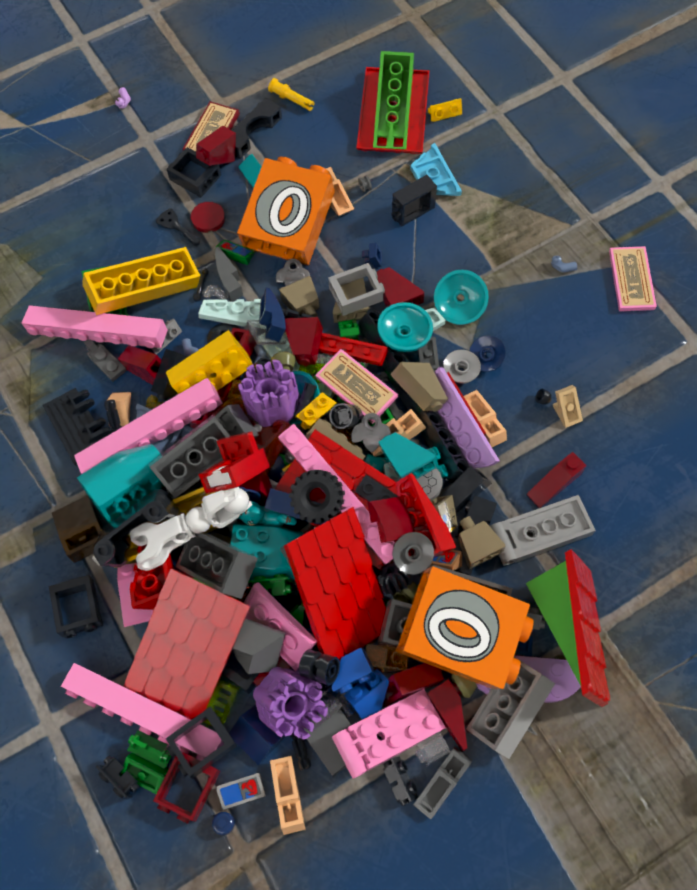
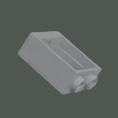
[328,263,385,316]

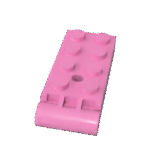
[332,689,446,779]

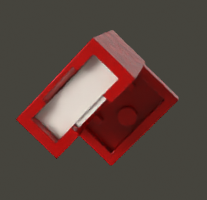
[198,431,270,493]

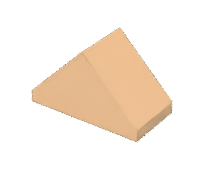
[107,392,132,428]

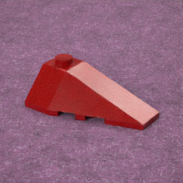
[396,473,456,558]
[129,523,175,610]

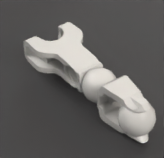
[130,487,252,571]

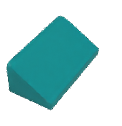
[238,154,262,189]

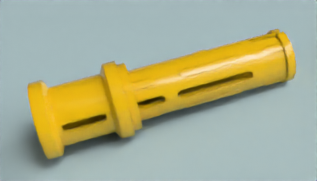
[268,78,315,111]

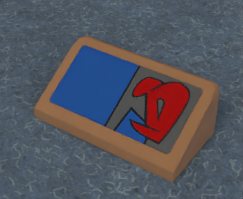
[429,550,462,570]

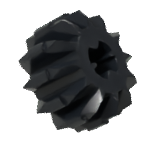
[377,562,413,595]

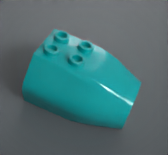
[77,444,164,524]
[231,522,305,582]

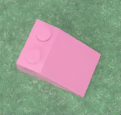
[117,563,154,627]

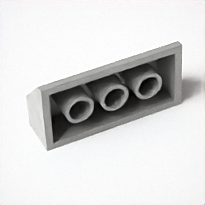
[466,657,555,759]

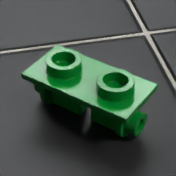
[248,574,293,597]
[127,730,172,769]

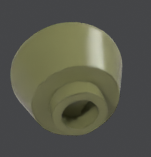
[270,351,296,373]
[392,581,417,604]
[451,674,477,698]

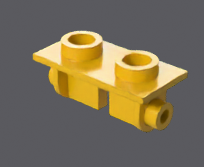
[427,98,462,122]
[296,392,337,430]

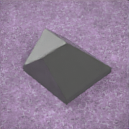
[233,618,286,674]

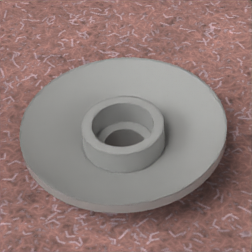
[443,350,481,383]

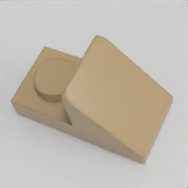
[553,385,583,428]

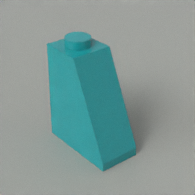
[378,432,439,479]

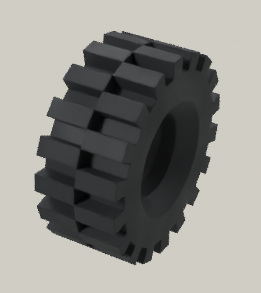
[289,470,345,523]

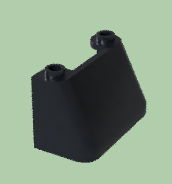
[93,489,182,567]

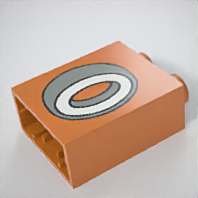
[237,157,335,266]
[395,566,534,689]

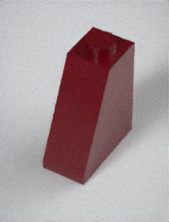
[196,126,236,166]
[376,267,424,307]
[285,317,323,366]
[118,345,161,385]
[383,663,444,708]

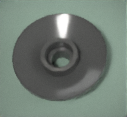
[392,532,434,575]

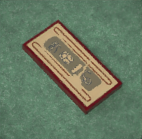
[183,101,240,151]

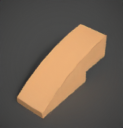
[326,167,354,217]
[464,390,507,447]
[371,409,426,457]
[270,756,306,835]

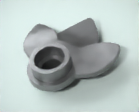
[276,259,310,286]
[351,413,391,452]

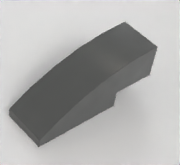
[215,246,243,302]
[413,747,472,819]

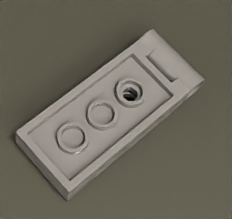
[490,495,596,566]

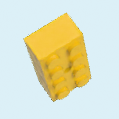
[166,330,253,394]

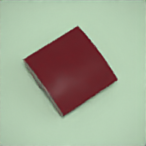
[367,497,415,543]

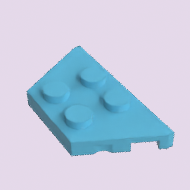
[410,143,462,196]

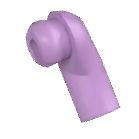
[115,88,131,109]

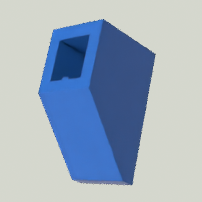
[332,648,376,694]
[344,669,389,720]

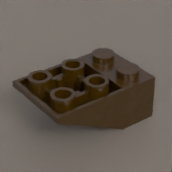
[52,495,103,563]

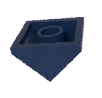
[229,705,285,766]

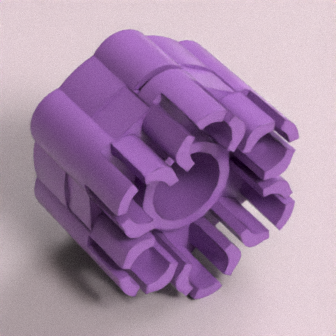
[238,360,300,427]
[253,667,328,739]

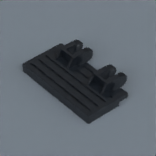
[42,388,111,466]

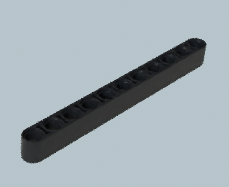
[358,309,470,483]

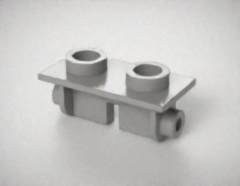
[149,318,182,355]

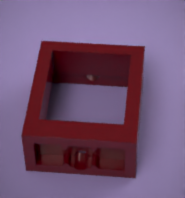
[153,752,221,824]

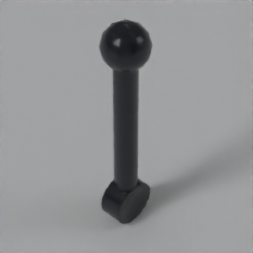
[193,269,209,302]

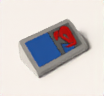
[216,773,266,810]

